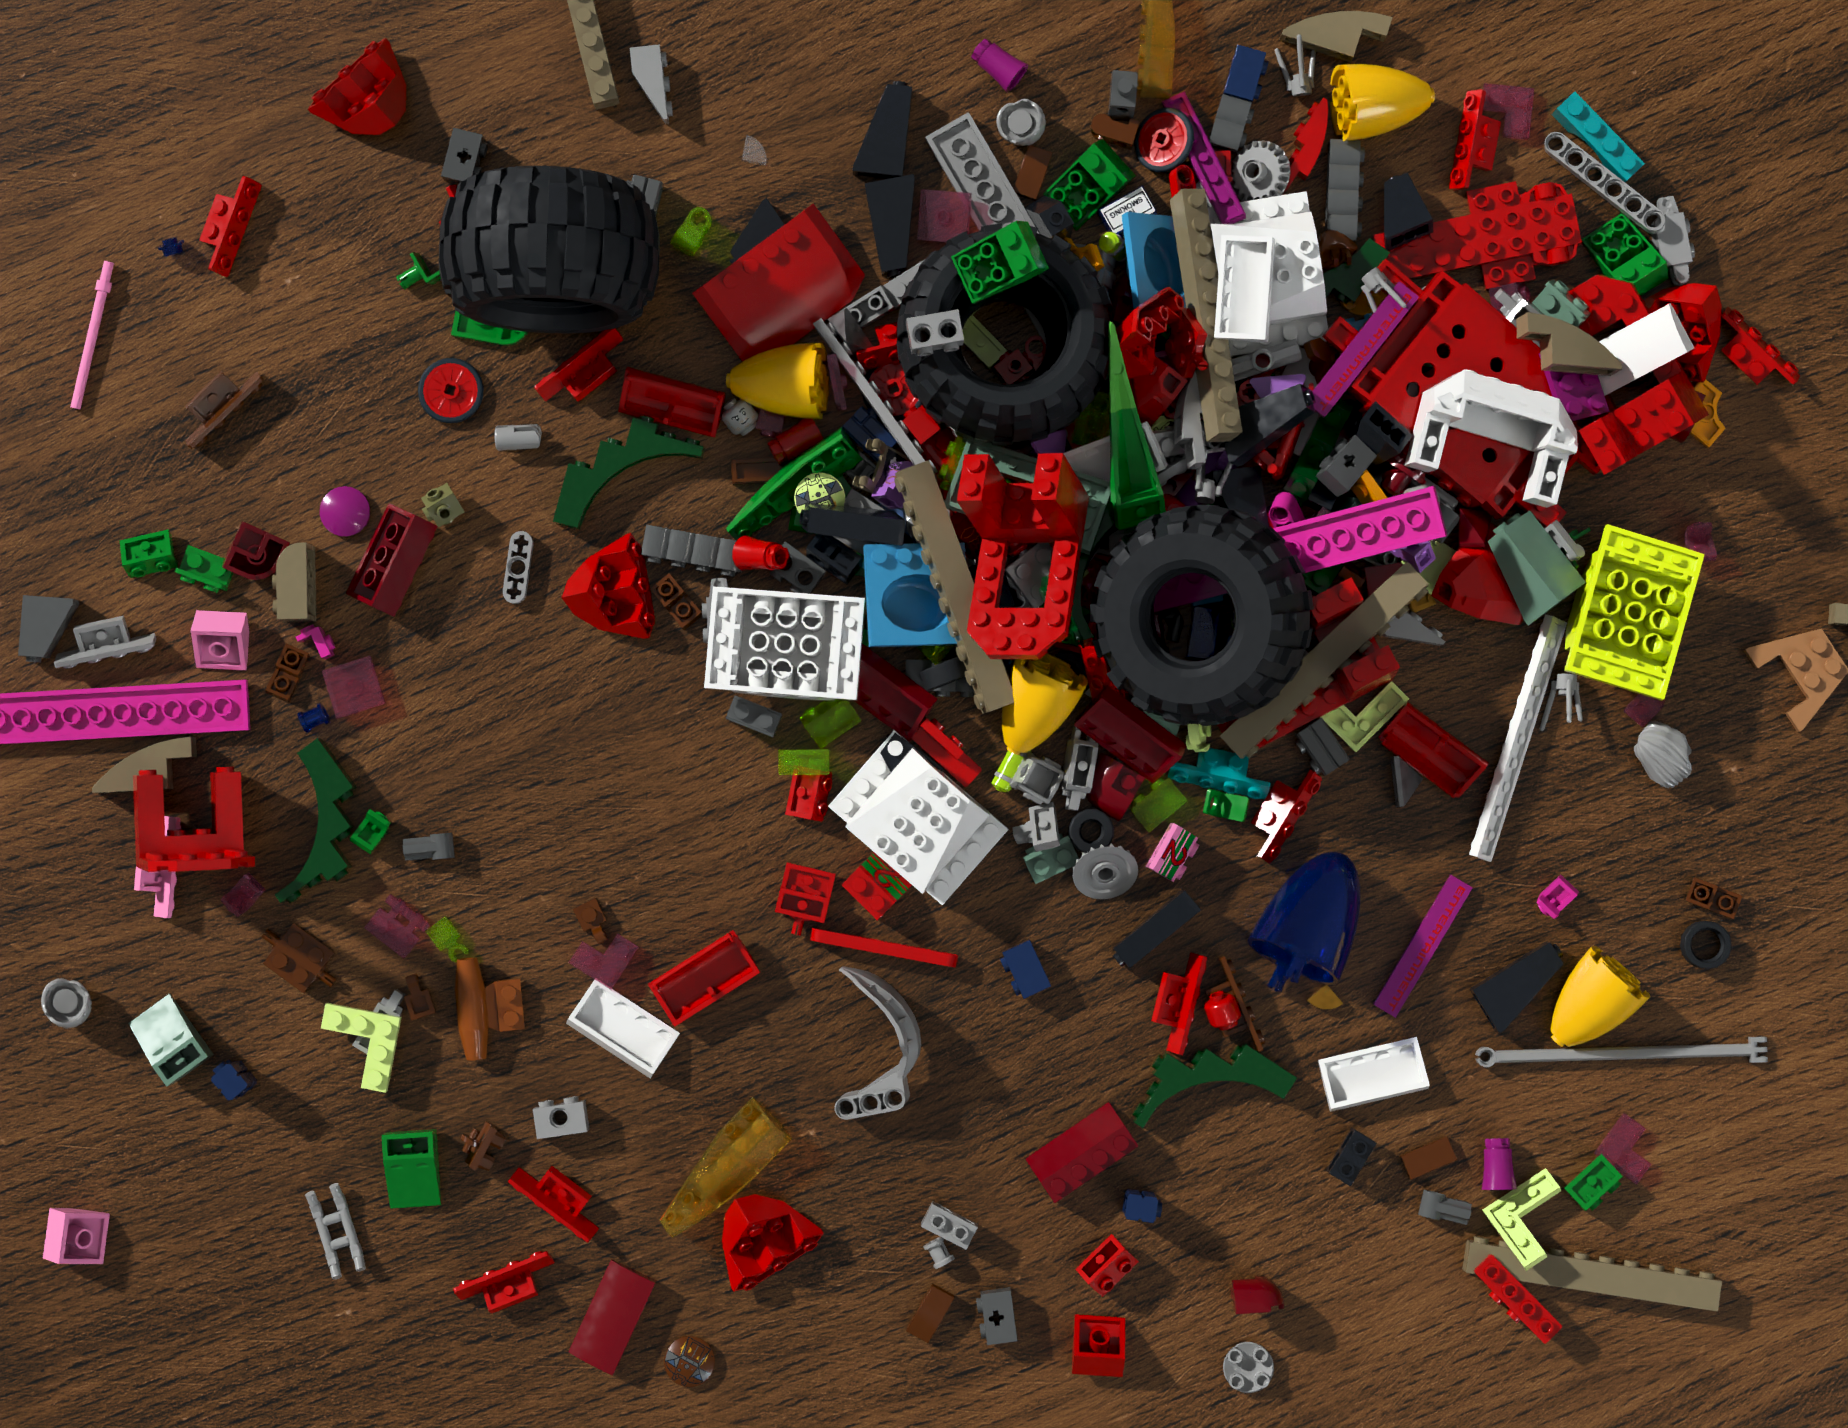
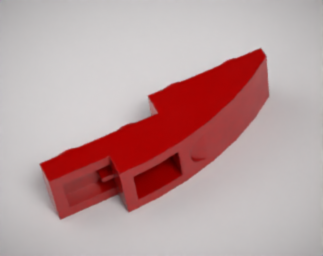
[1282,97,1328,195]

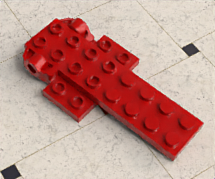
[1372,181,1582,290]

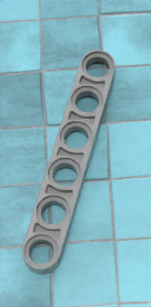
[1544,132,1666,234]

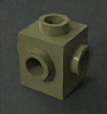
[421,483,464,527]

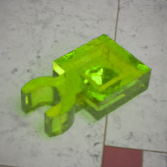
[425,916,469,962]

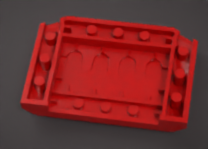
[692,203,865,362]

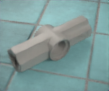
[1231,338,1302,382]

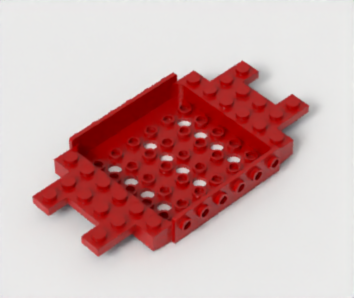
[1322,259,1600,529]

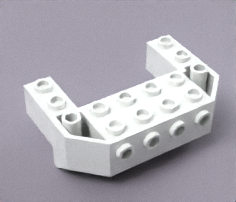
[1404,369,1578,508]

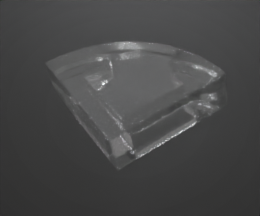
[742,135,767,166]

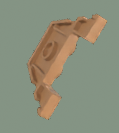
[1743,628,1848,732]

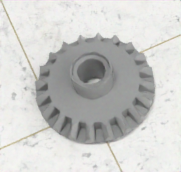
[1230,140,1290,202]
[1072,843,1138,899]

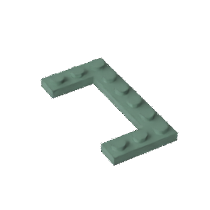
[944,438,1111,555]

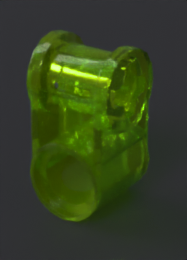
[670,207,712,257]

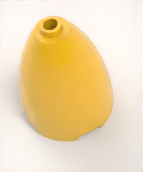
[1329,64,1435,141]
[726,343,829,419]
[1002,653,1088,755]
[1550,946,1650,1047]

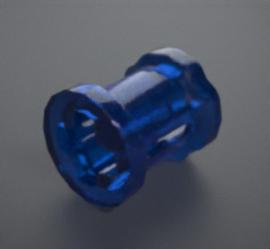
[297,703,330,733]

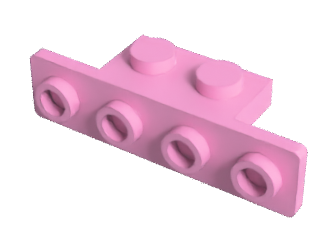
[134,816,181,918]

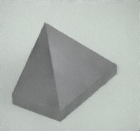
[828,308,873,360]
[1390,756,1423,807]

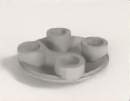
[1223,1342,1274,1393]

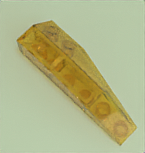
[1137,0,1175,99]
[659,1097,792,1238]

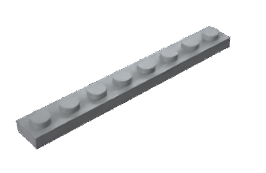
[813,318,938,482]

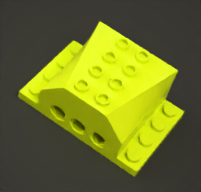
[1564,524,1705,701]

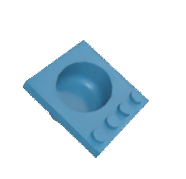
[1122,212,1186,309]
[863,543,966,647]

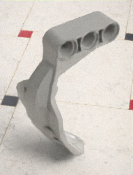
[834,966,921,1120]

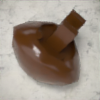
[1318,229,1358,271]

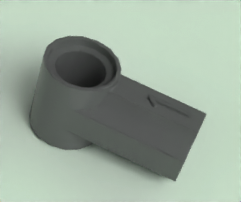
[403,832,455,861]
[1418,1190,1472,1225]

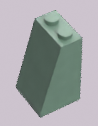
[1488,510,1586,626]

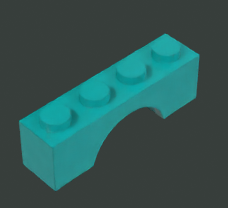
[1551,91,1645,182]

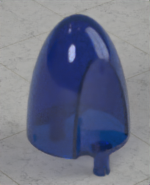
[1247,852,1361,993]

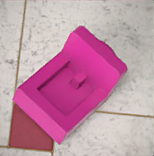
[296,625,336,659]
[1537,874,1579,919]

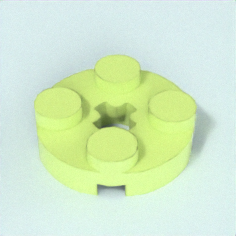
[1186,724,1211,752]

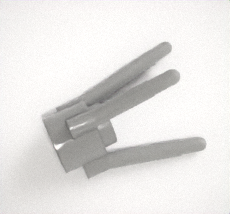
[1274,34,1316,97]
[1361,267,1406,313]
[1195,462,1233,504]
[1539,674,1583,731]

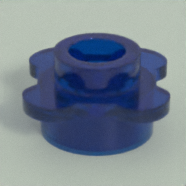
[158,237,184,256]

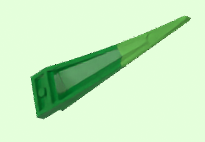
[1108,321,1166,530]

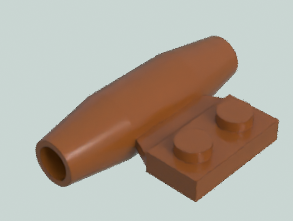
[455,957,525,1061]

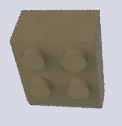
[272,542,316,622]

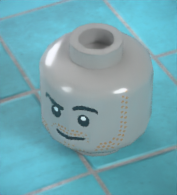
[721,398,758,436]

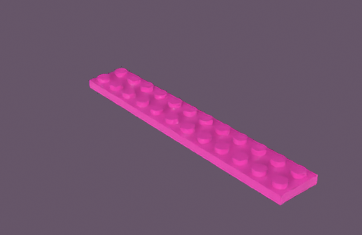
[1154,486,1447,612]
[0,680,250,744]

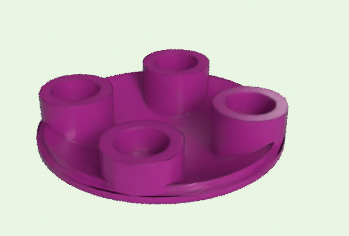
[320,486,370,537]

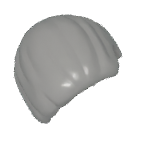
[996,99,1046,146]
[41,978,92,1029]

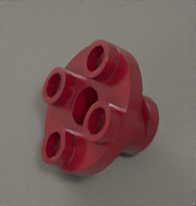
[1381,455,1427,496]

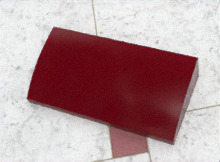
[853,644,938,741]
[1074,686,1186,784]
[568,1259,657,1376]

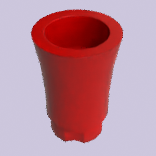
[767,418,823,465]
[732,535,789,571]

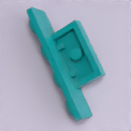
[1167,748,1270,799]

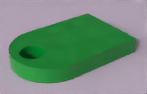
[451,311,528,346]

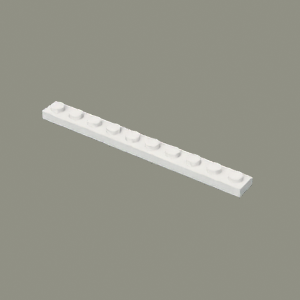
[1469,615,1567,862]

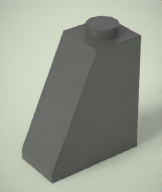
[18,595,80,663]

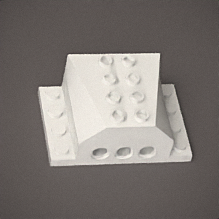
[1208,191,1328,357]
[704,586,866,700]
[828,730,1009,905]

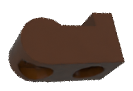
[1090,114,1140,150]

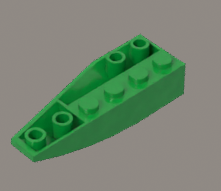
[726,427,863,541]

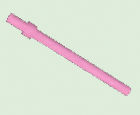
[70,261,114,410]

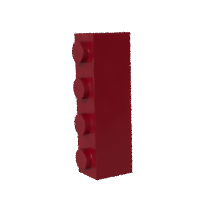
[345,503,438,617]
[1025,1102,1138,1203]

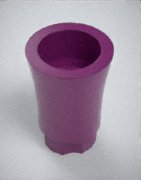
[971,38,1028,93]
[1481,1138,1517,1190]

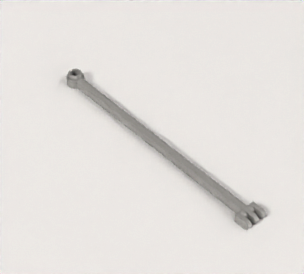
[1475,1036,1768,1067]

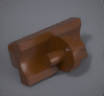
[460,1121,506,1171]

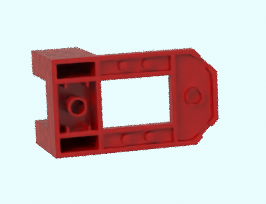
[1568,274,1709,475]
[957,453,1089,659]
[1217,577,1400,748]
[133,767,255,872]

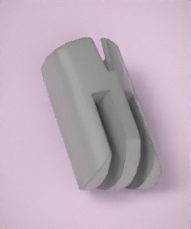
[494,424,542,451]

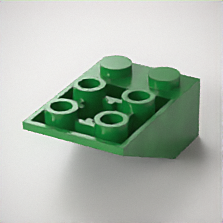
[1043,139,1136,231]
[1581,213,1669,296]
[951,221,1049,304]
[381,1129,441,1209]

